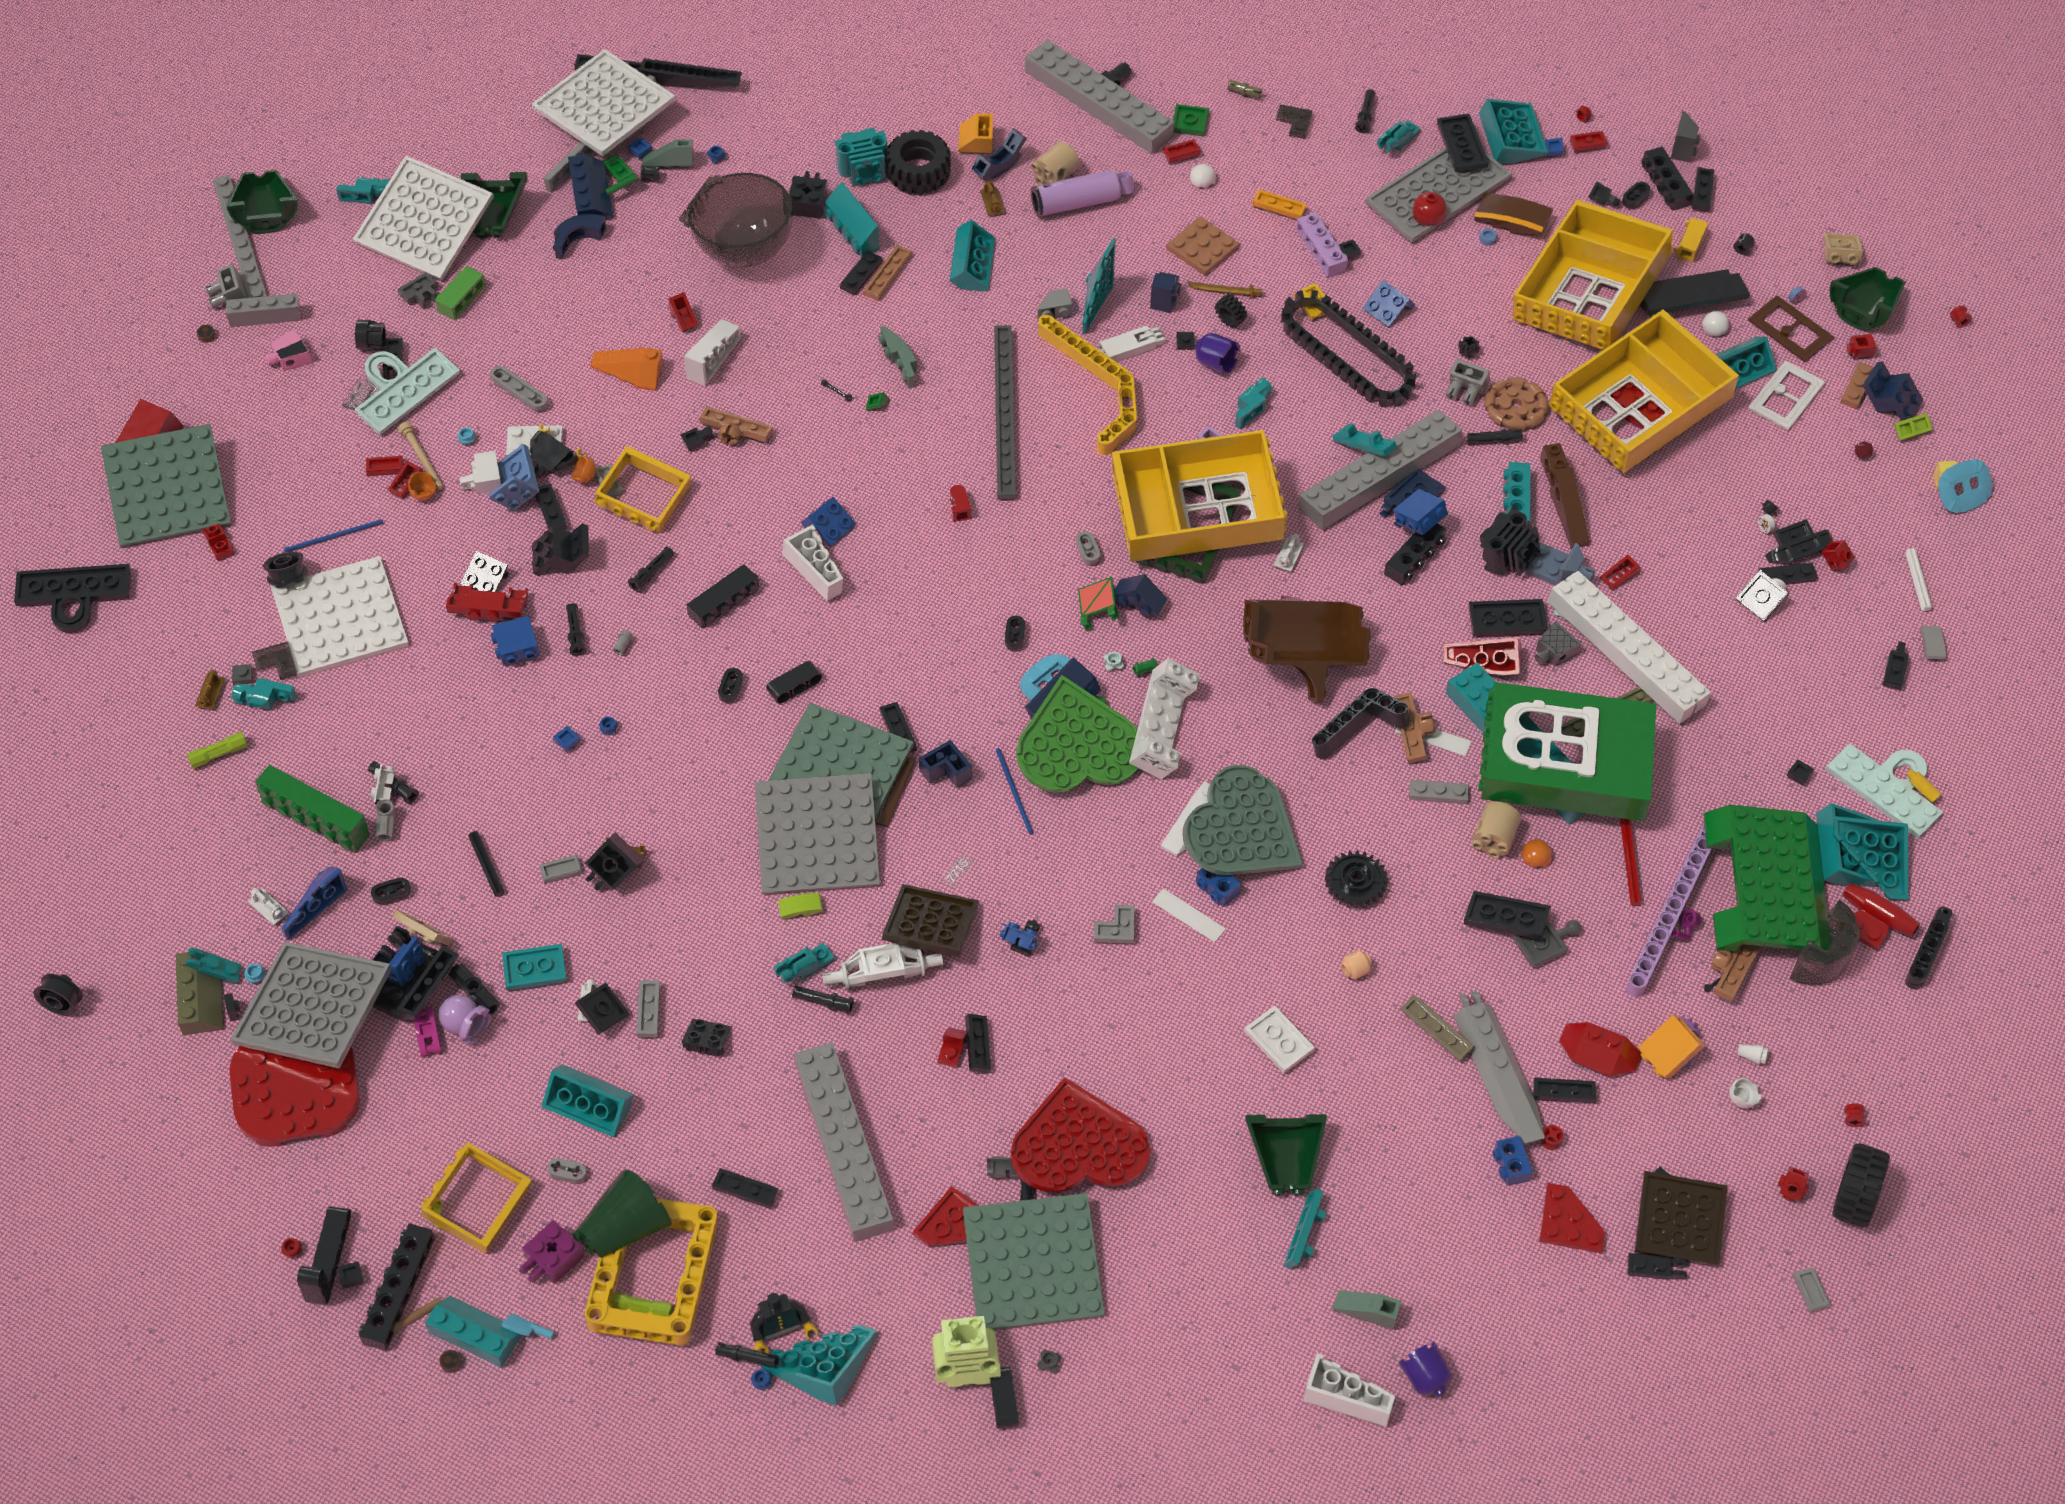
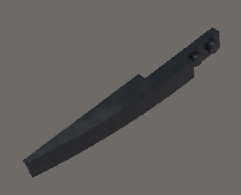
[574,54,742,87]

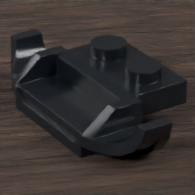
[1765,519,1833,563]

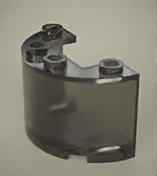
[1790,900,1860,985]

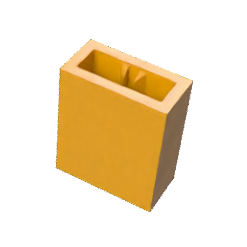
[1638,1015,1705,1078]

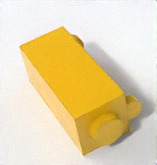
[1673,217,1708,263]

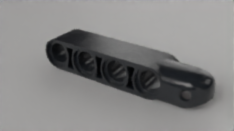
[1905,906,1952,990]

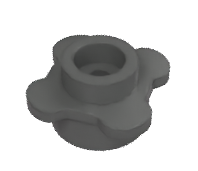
[1037,1350,1061,1373]

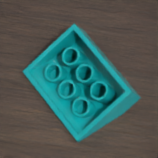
[1479,99,1548,164]
[1816,803,1879,887]

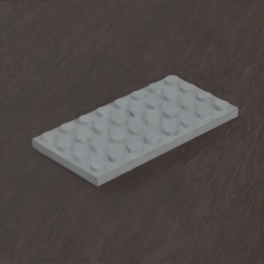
[1365,147,1512,243]

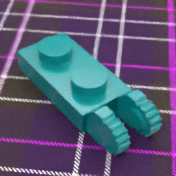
[186,947,241,984]

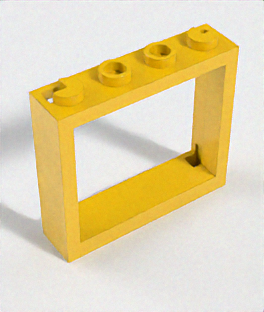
[595,446,691,533]
[420,1142,532,1254]

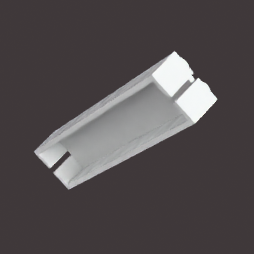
[1547,571,1711,724]

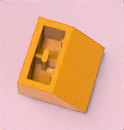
[958,113,993,153]

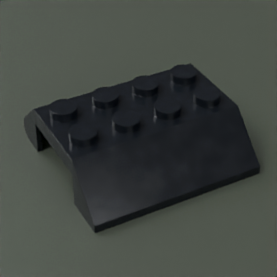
[372,926,459,1021]

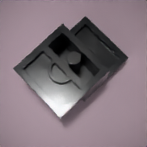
[531,523,589,576]

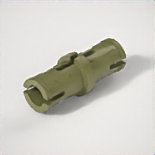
[1227,80,1262,99]

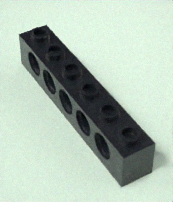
[359,1223,435,1352]

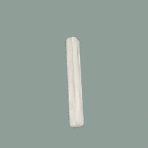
[1905,548,1932,611]

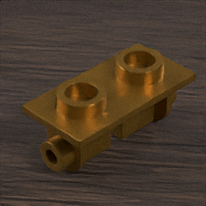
[980,181,1005,216]
[195,670,225,710]

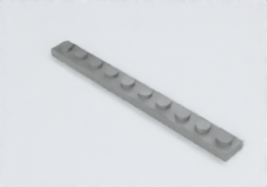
[544,75,656,192]
[213,175,266,298]

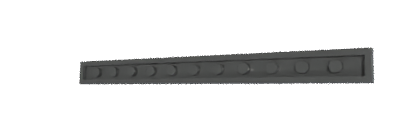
[994,325,1016,499]

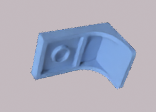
[488,444,539,511]

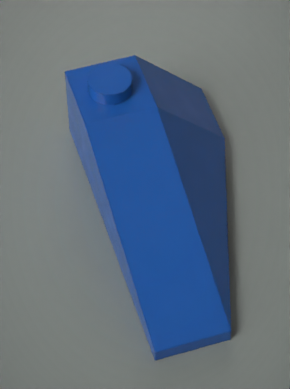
[282,867,348,941]

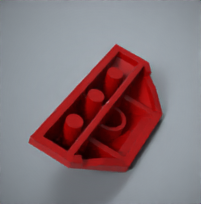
[1559,1022,1642,1077]

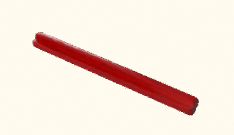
[1620,818,1642,906]

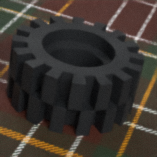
[1214,294,1247,328]

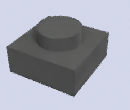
[232,664,253,685]

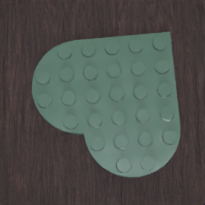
[1182,765,1303,875]

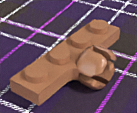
[699,406,773,445]
[1393,692,1436,764]
[1711,944,1761,1002]

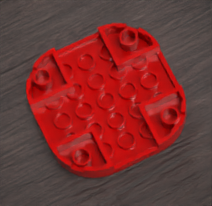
[229,1046,360,1147]

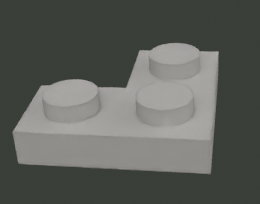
[1094,905,1135,944]

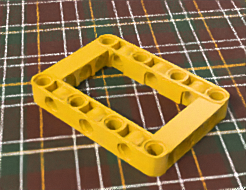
[585,1198,718,1346]

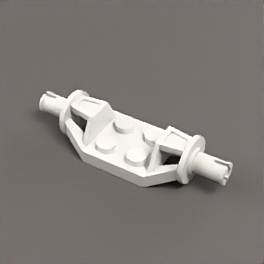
[823,943,943,990]

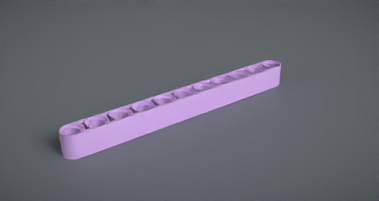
[1626,824,1713,997]

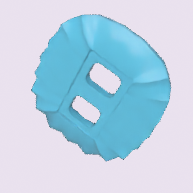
[1938,459,1993,513]
[1020,654,1070,700]

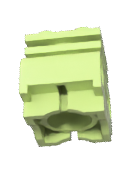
[932,1316,1001,1388]

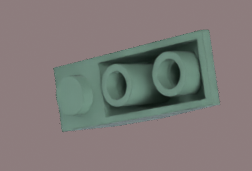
[642,139,695,168]
[1332,1290,1402,1329]

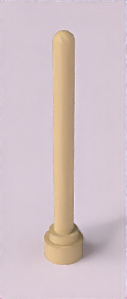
[398,421,443,490]

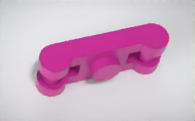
[414,1006,441,1057]

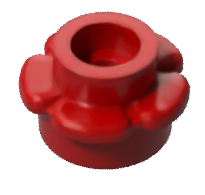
[1576,105,1592,122]
[281,1238,302,1258]

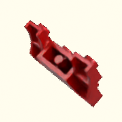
[446,583,529,622]

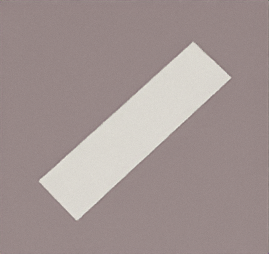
[1395,727,1471,756]
[1152,888,1226,942]

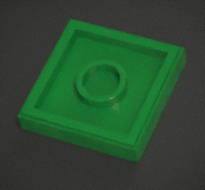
[1173,104,1209,137]

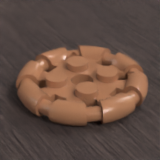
[1484,377,1549,430]

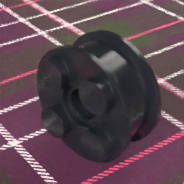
[263,552,308,588]
[33,973,83,1016]

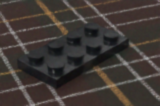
[1436,113,1489,172]
[1468,599,1548,636]
[1464,891,1551,940]

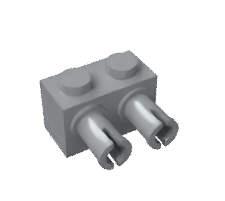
[205,264,248,309]
[1446,358,1490,406]

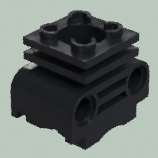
[1480,508,1541,576]

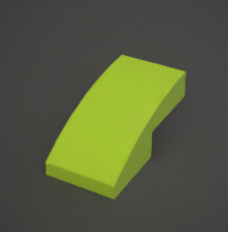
[1894,413,1933,441]
[778,893,823,920]

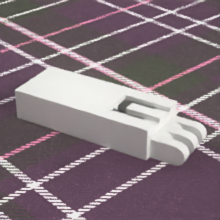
[1099,326,1167,362]

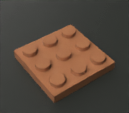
[1166,216,1239,276]

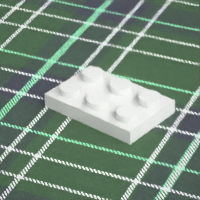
[506,425,563,457]
[1244,1006,1315,1073]

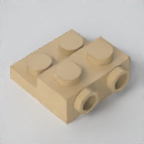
[1823,233,1863,264]

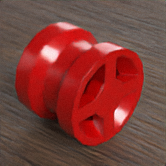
[1950,305,1972,328]
[1844,1103,1866,1127]
[1541,1125,1563,1150]

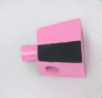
[265,329,312,370]

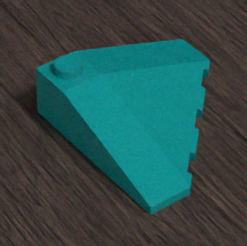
[1082,238,1116,334]
[1833,816,1908,901]
[760,1325,877,1405]

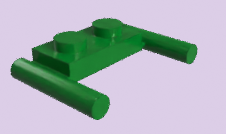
[602,153,638,196]

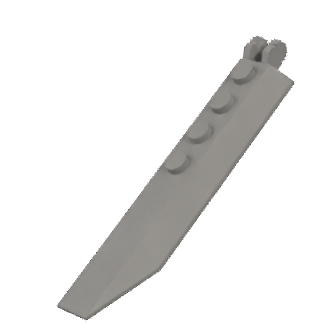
[1454,990,1545,1144]

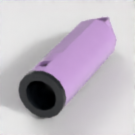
[1031,170,1134,217]

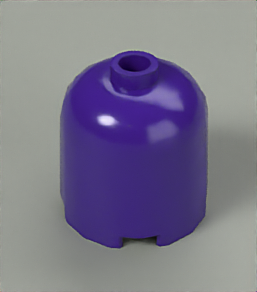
[1195,333,1241,375]
[1399,1342,1452,1397]

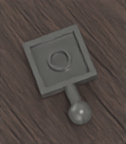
[1512,920,1581,969]

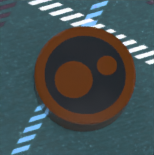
[196,325,215,342]
[439,1350,462,1373]

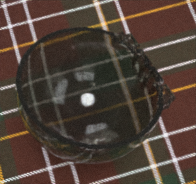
[679,173,793,268]

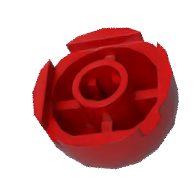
[1412,192,1447,226]

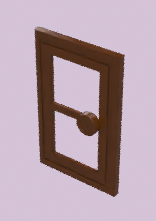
[1748,295,1834,362]
[875,757,915,827]

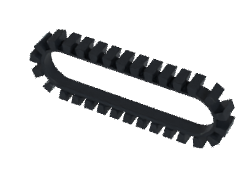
[1281,290,1416,408]

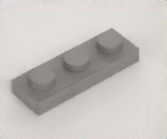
[1409,780,1468,804]
[637,980,660,1038]

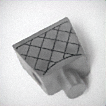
[1534,621,1581,666]

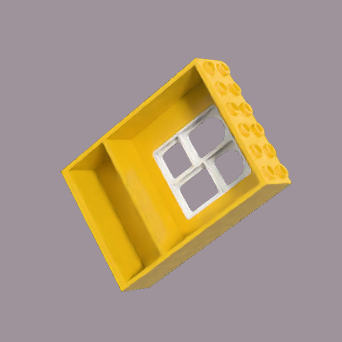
[1513,199,1673,350]
[1549,310,1739,473]
[1112,430,1287,562]

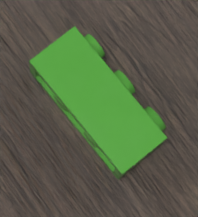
[435,266,486,320]

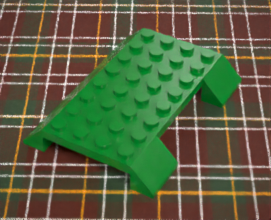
[1703,804,1833,961]

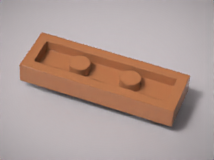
[1840,362,1874,409]

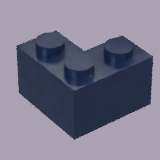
[1150,271,1182,313]
[1114,574,1167,618]
[919,740,972,788]

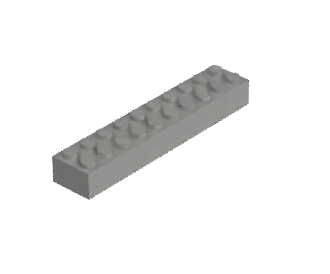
[1025,40,1174,154]
[1299,409,1462,530]
[794,1042,894,1242]

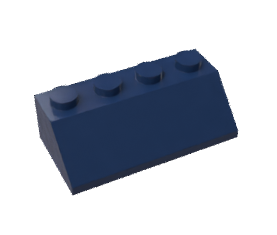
[568,154,614,219]
[1025,658,1101,720]

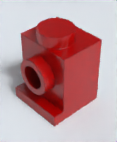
[1847,334,1877,359]

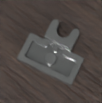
[397,272,437,309]

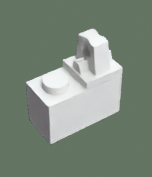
[460,451,501,494]

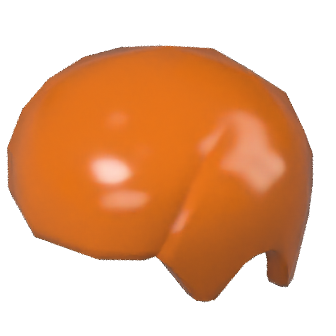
[572,455,596,483]
[408,472,436,501]
[1521,839,1552,869]

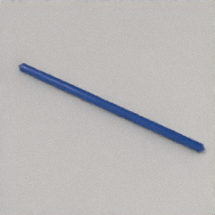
[283,519,383,552]
[996,748,1033,835]

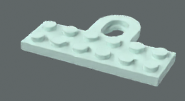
[355,348,460,435]
[1825,743,1943,839]

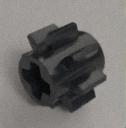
[1458,336,1480,358]

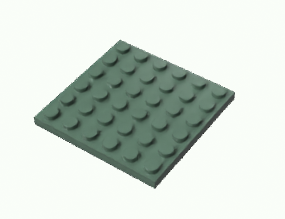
[101,424,231,548]
[768,703,914,820]
[963,1193,1105,1330]

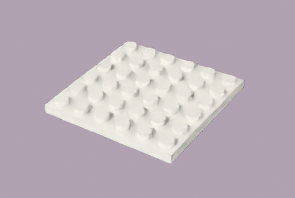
[532,49,676,156]
[353,155,494,281]
[271,556,409,678]

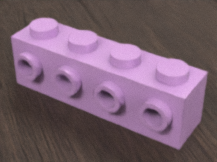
[1296,212,1348,278]

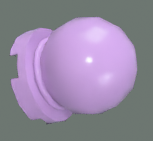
[438,995,491,1045]

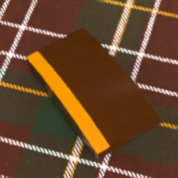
[1474,193,1553,235]

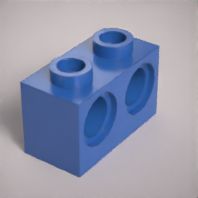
[1196,868,1241,907]
[1492,1136,1533,1186]

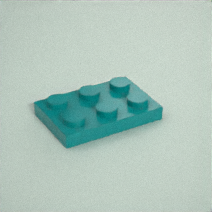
[502,944,567,991]

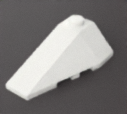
[1160,781,1209,857]

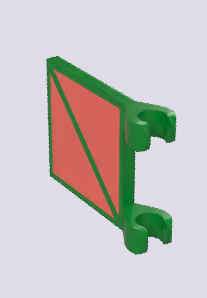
[1078,577,1119,630]

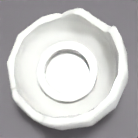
[1189,164,1216,189]
[1702,311,1729,337]
[1729,1078,1762,1109]

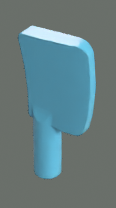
[502,1313,555,1339]

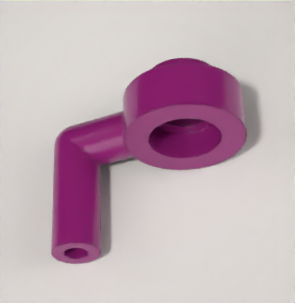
[1672,909,1701,942]

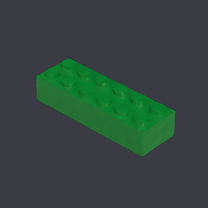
[255,764,370,853]

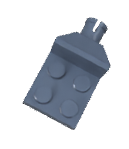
[1524,542,1596,586]

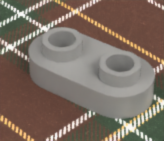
[1076,531,1100,565]

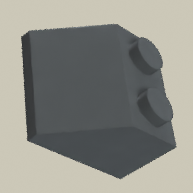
[1671,111,1701,163]

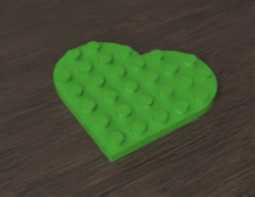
[1016,675,1138,792]

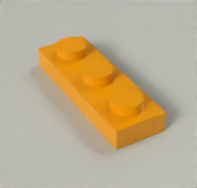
[1252,189,1307,219]

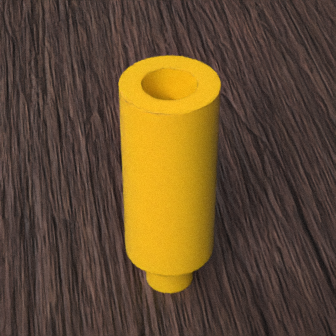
[1906,769,1941,803]

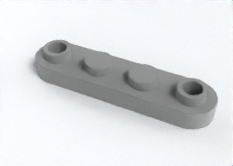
[490,366,548,411]

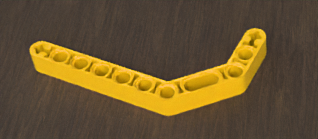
[1038,315,1137,455]

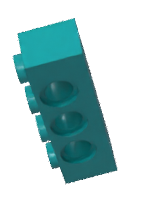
[1503,462,1531,524]

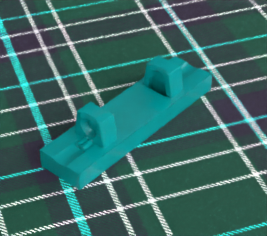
[1332,423,1397,457]
[1283,1188,1327,1269]

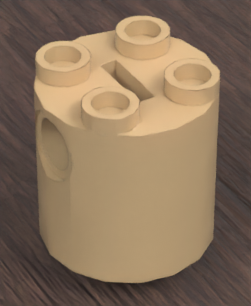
[1031,141,1080,185]
[1472,801,1521,859]

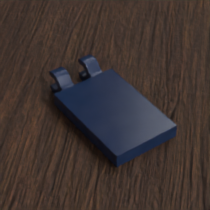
[1379,469,1446,528]

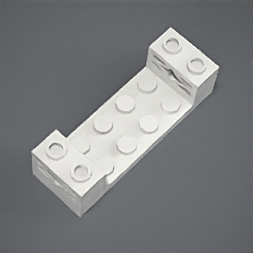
[1129,658,1200,779]

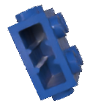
[1393,489,1448,535]
[490,616,540,666]

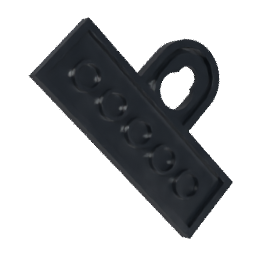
[14,563,131,633]

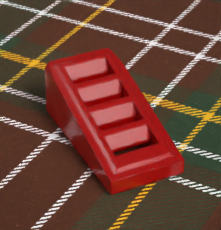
[387,460,424,499]
[1600,554,1640,591]

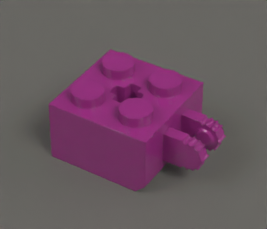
[519,1220,584,1283]

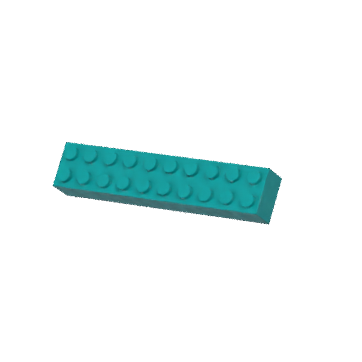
[1446,663,1586,824]

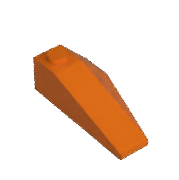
[590,348,664,391]

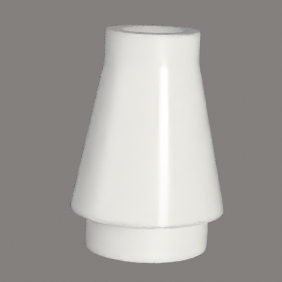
[1737,1044,1769,1065]

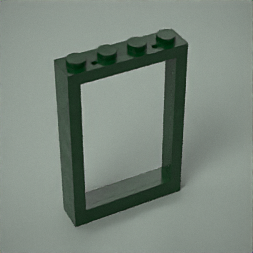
[1135,483,1241,583]

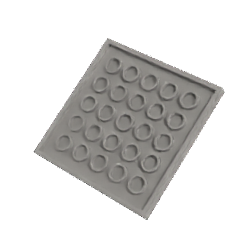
[755,773,880,895]
[230,942,392,1068]

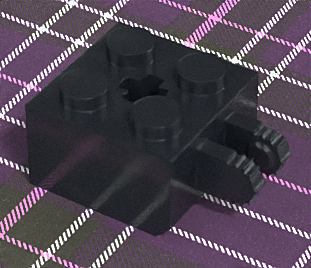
[787,171,828,219]
[584,832,644,891]

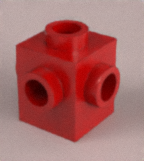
[1821,540,1855,570]
[1777,1166,1810,1201]

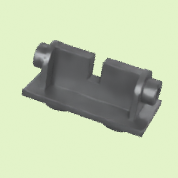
[987,1156,1020,1178]

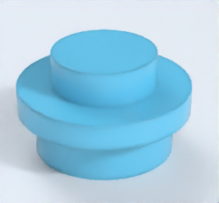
[457,427,476,445]
[244,964,265,983]

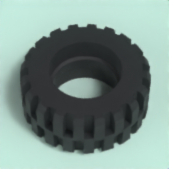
[886,130,951,195]
[1832,1143,1890,1228]

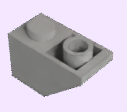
[1037,288,1072,320]

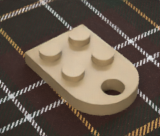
[392,909,453,946]

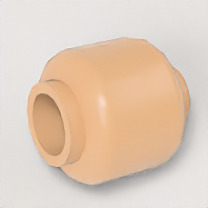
[1341,950,1372,980]

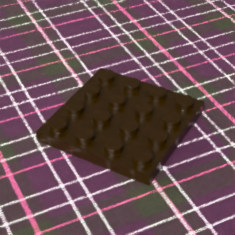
[882,884,979,957]
[1634,1171,1728,1267]

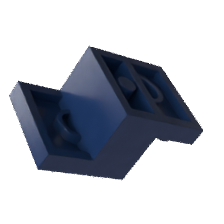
[1862,362,1923,421]

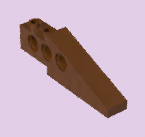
[1540,443,1590,549]

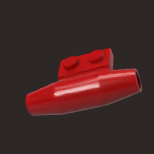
[1843,883,1920,951]

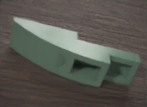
[878,326,917,389]

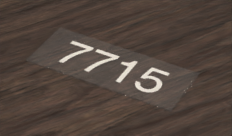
[940,853,975,888]

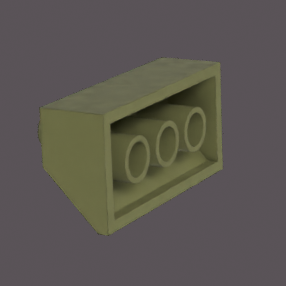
[175,952,224,1036]

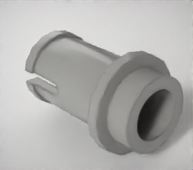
[612,630,633,655]

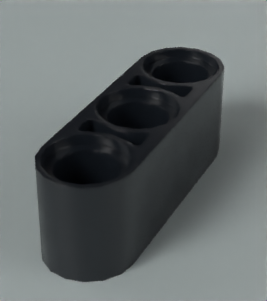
[766,661,822,704]
[990,1366,1019,1429]

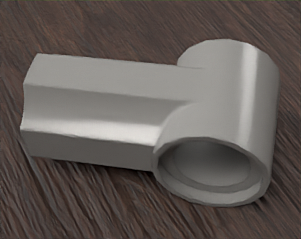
[375,799,396,842]

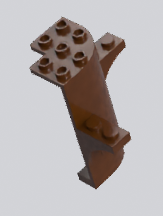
[1243,595,1371,703]

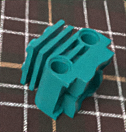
[834,127,887,187]

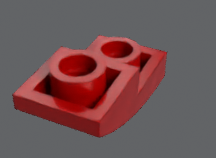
[202,524,235,561]

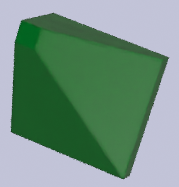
[866,392,890,411]

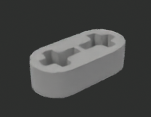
[548,1158,587,1184]

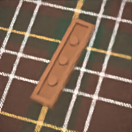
[863,245,912,301]

